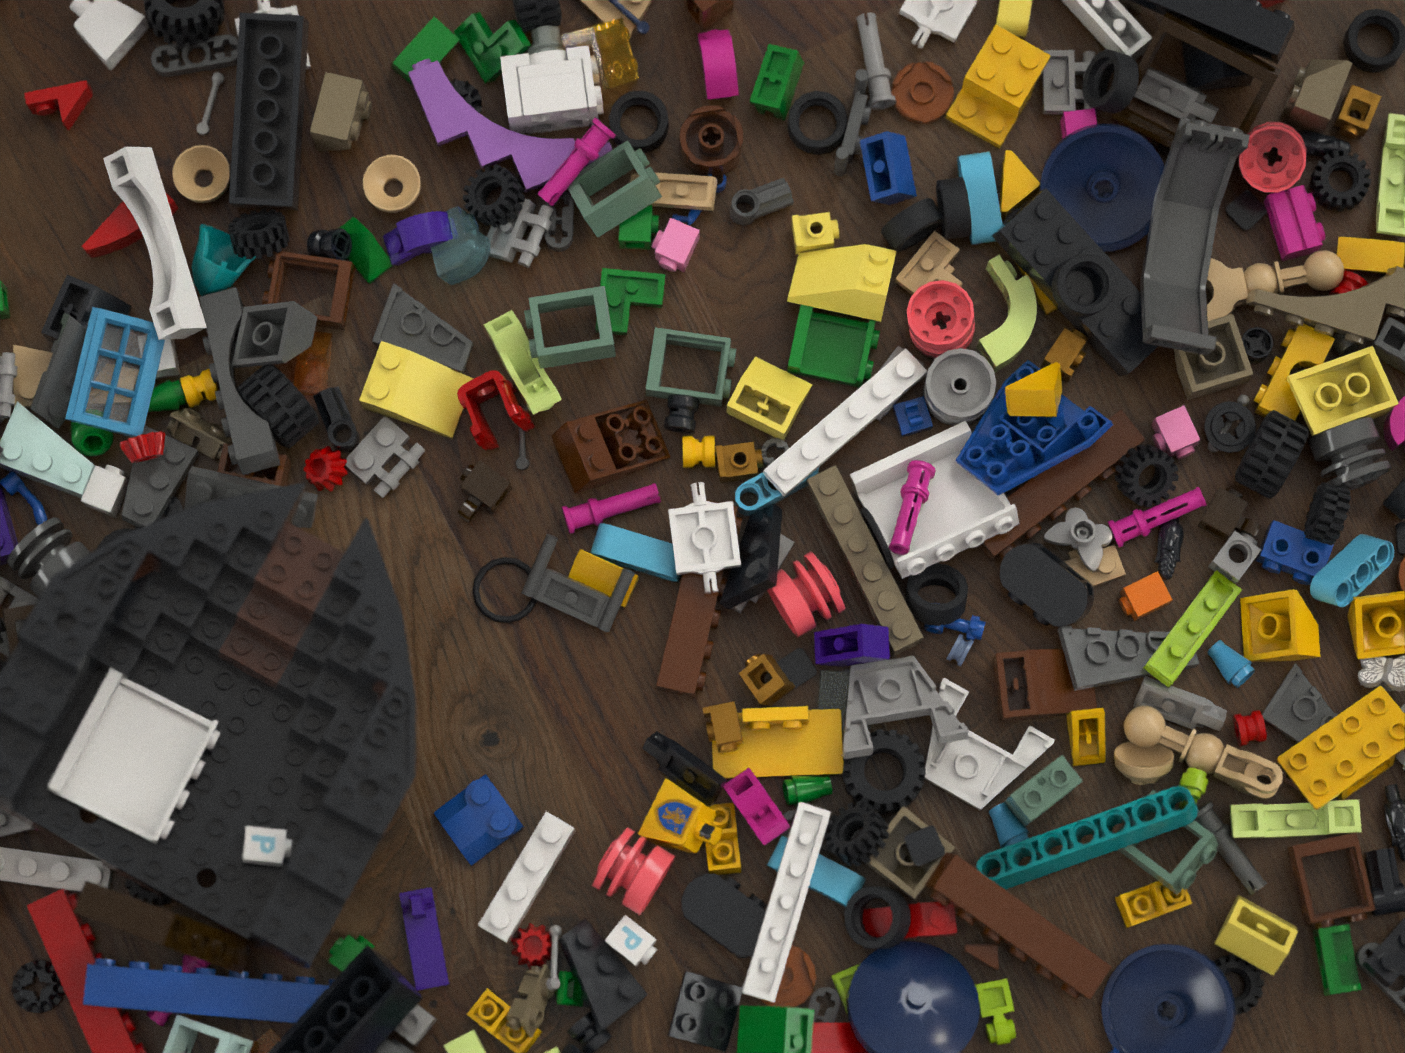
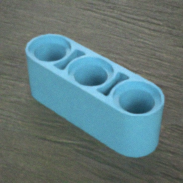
[957,152,1003,245]
[735,468,819,516]
[590,523,681,582]
[1310,534,1394,607]
[767,836,866,907]

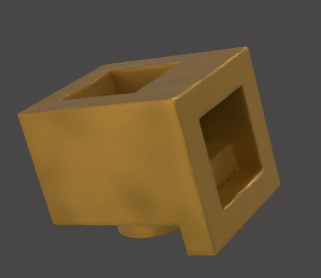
[1334,84,1381,139]
[1041,328,1088,383]
[715,442,764,483]
[739,653,795,706]
[703,701,743,753]

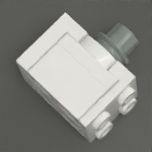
[500,26,604,134]

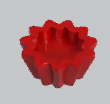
[119,431,165,463]
[303,446,348,492]
[511,923,552,969]

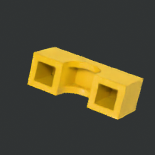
[1253,323,1335,421]

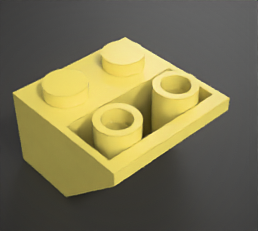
[727,356,812,440]
[1214,895,1298,976]

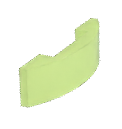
[1376,113,1405,237]
[1229,800,1362,838]

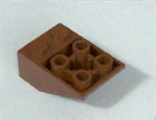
[551,399,671,494]
[993,649,1097,723]

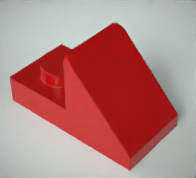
[24,80,93,130]

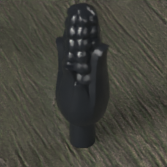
[1297,130,1351,156]
[1154,508,1184,581]
[1384,784,1405,861]

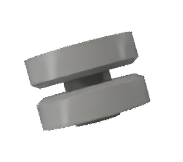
[923,348,996,426]

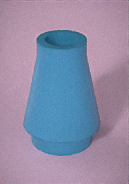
[1207,640,1255,688]
[988,803,1029,848]

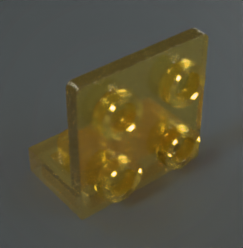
[561,17,638,90]

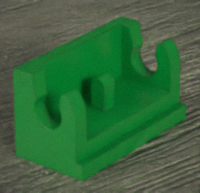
[390,17,460,86]
[749,44,804,120]
[1312,924,1362,996]

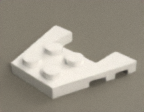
[924,678,1055,811]

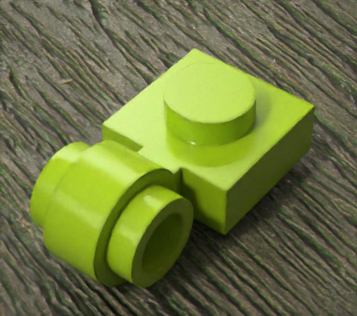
[1178,768,1208,809]
[975,978,1016,1046]

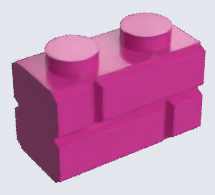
[1264,185,1325,261]

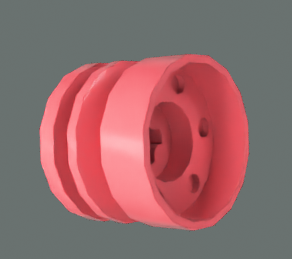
[1239,121,1306,193]
[907,280,975,359]
[767,551,845,638]
[592,827,676,915]

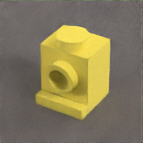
[791,212,839,254]

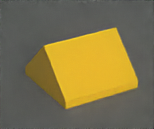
[1347,591,1405,659]

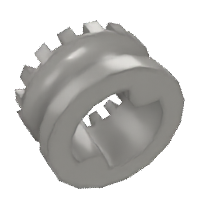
[761,438,789,466]

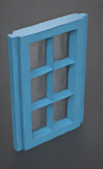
[65,307,165,437]

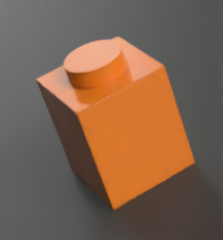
[1118,571,1173,621]

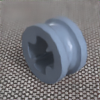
[946,634,974,667]

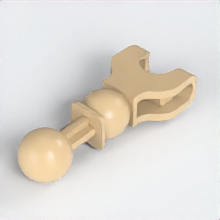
[1206,250,1344,321]
[1124,705,1283,800]

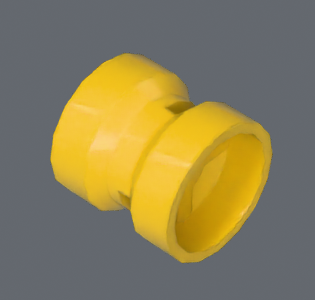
[180,369,219,408]
[682,435,715,468]

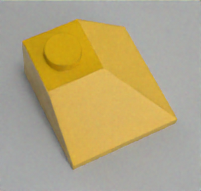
[1240,589,1320,662]

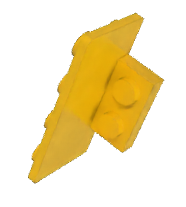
[1277,686,1405,810]
[711,706,843,779]

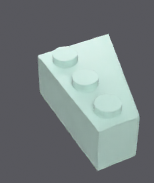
[0,401,95,498]

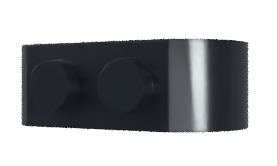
[1000,543,1094,626]
[682,874,767,958]

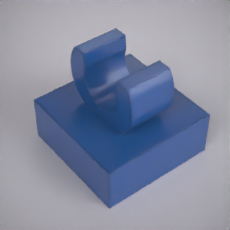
[892,396,933,437]

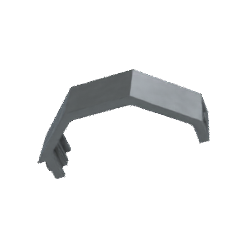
[1140,117,1250,355]

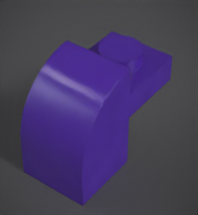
[383,211,461,265]

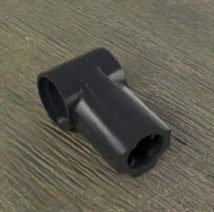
[313,386,360,453]
[1364,848,1405,916]

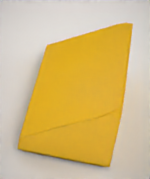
[568,549,639,608]

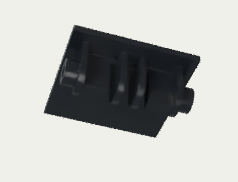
[668,971,743,1052]

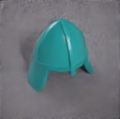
[191,224,256,296]

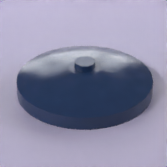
[1040,124,1164,252]
[847,941,980,1053]
[1102,944,1235,1053]

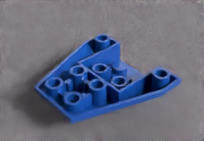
[956,360,1113,496]

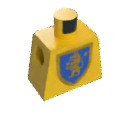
[638,778,722,854]

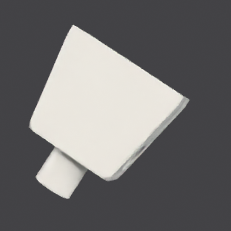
[70,0,149,71]

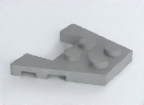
[842,656,969,759]

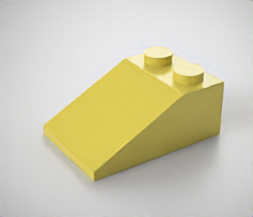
[787,244,896,322]
[359,341,474,439]
[1286,346,1399,436]

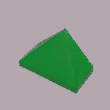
[338,217,393,284]

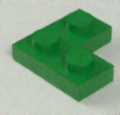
[453,12,532,83]
[595,268,666,336]

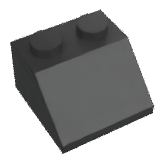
[232,301,317,368]

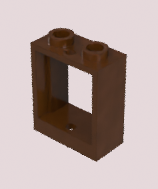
[262,251,355,331]
[1287,833,1375,929]

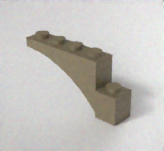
[1246,266,1405,345]

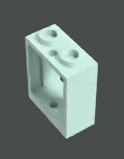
[163,1014,254,1053]

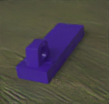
[399,887,450,991]

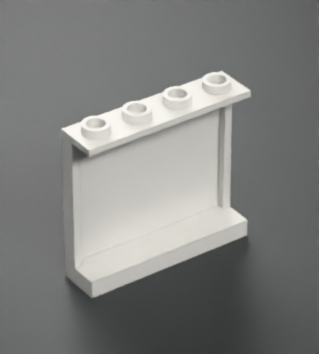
[849,421,1019,579]
[47,668,221,844]

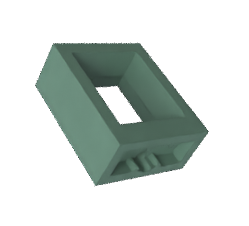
[568,140,662,238]
[524,286,616,369]
[645,327,736,407]
[1003,755,1082,827]
[1117,790,1219,895]

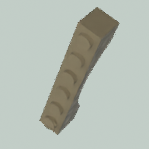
[806,465,924,657]

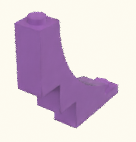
[408,59,613,193]

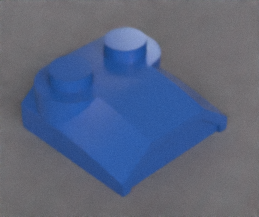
[434,774,524,866]

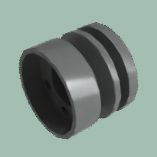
[1308,417,1392,491]
[7,517,91,598]

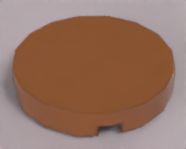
[891,61,954,124]
[758,945,816,1007]

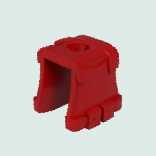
[457,370,535,451]

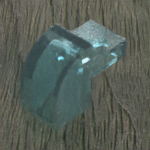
[431,206,490,285]

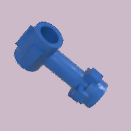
[924,603,986,641]

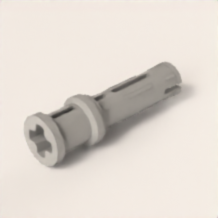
[856,13,896,110]

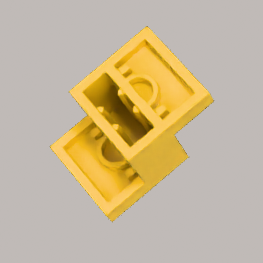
[945,25,1051,149]

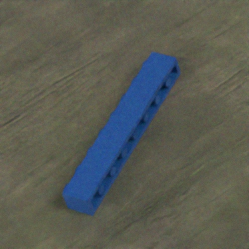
[83,958,334,1024]

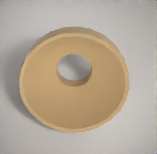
[172,145,231,203]
[363,155,421,213]
[1114,741,1174,785]

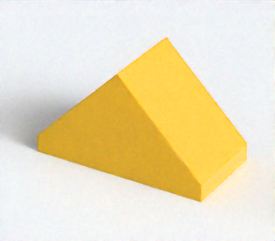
[999,150,1040,220]
[1005,362,1062,417]
[1066,708,1106,766]

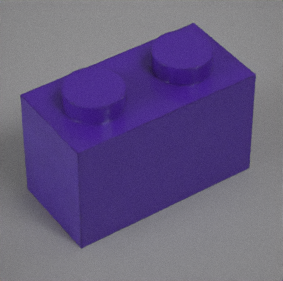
[814,624,890,667]

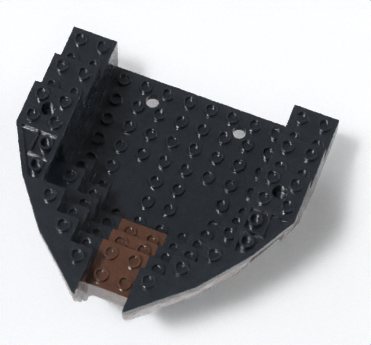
[0,483,416,968]

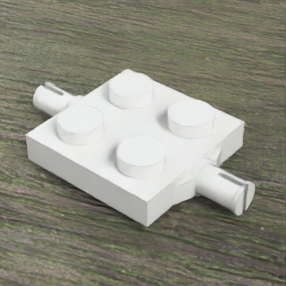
[900,0,979,48]
[668,482,741,593]

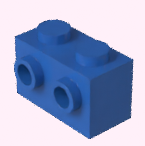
[860,131,917,205]
[1255,520,1334,585]

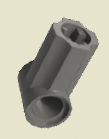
[729,178,794,226]

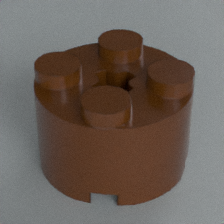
[680,105,743,177]

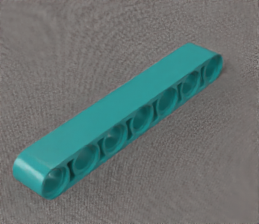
[976,786,1198,890]

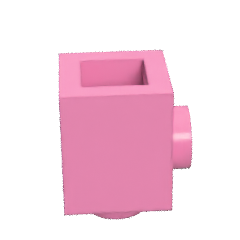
[652,218,700,272]
[1151,406,1200,459]

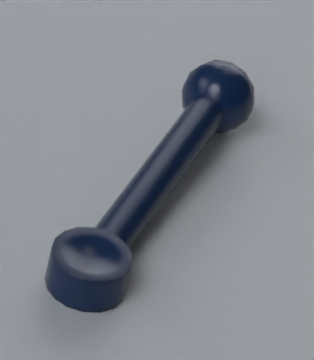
[608,0,649,35]

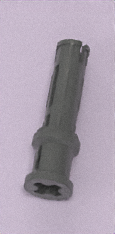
[1195,801,1267,896]

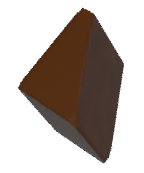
[963,944,998,971]

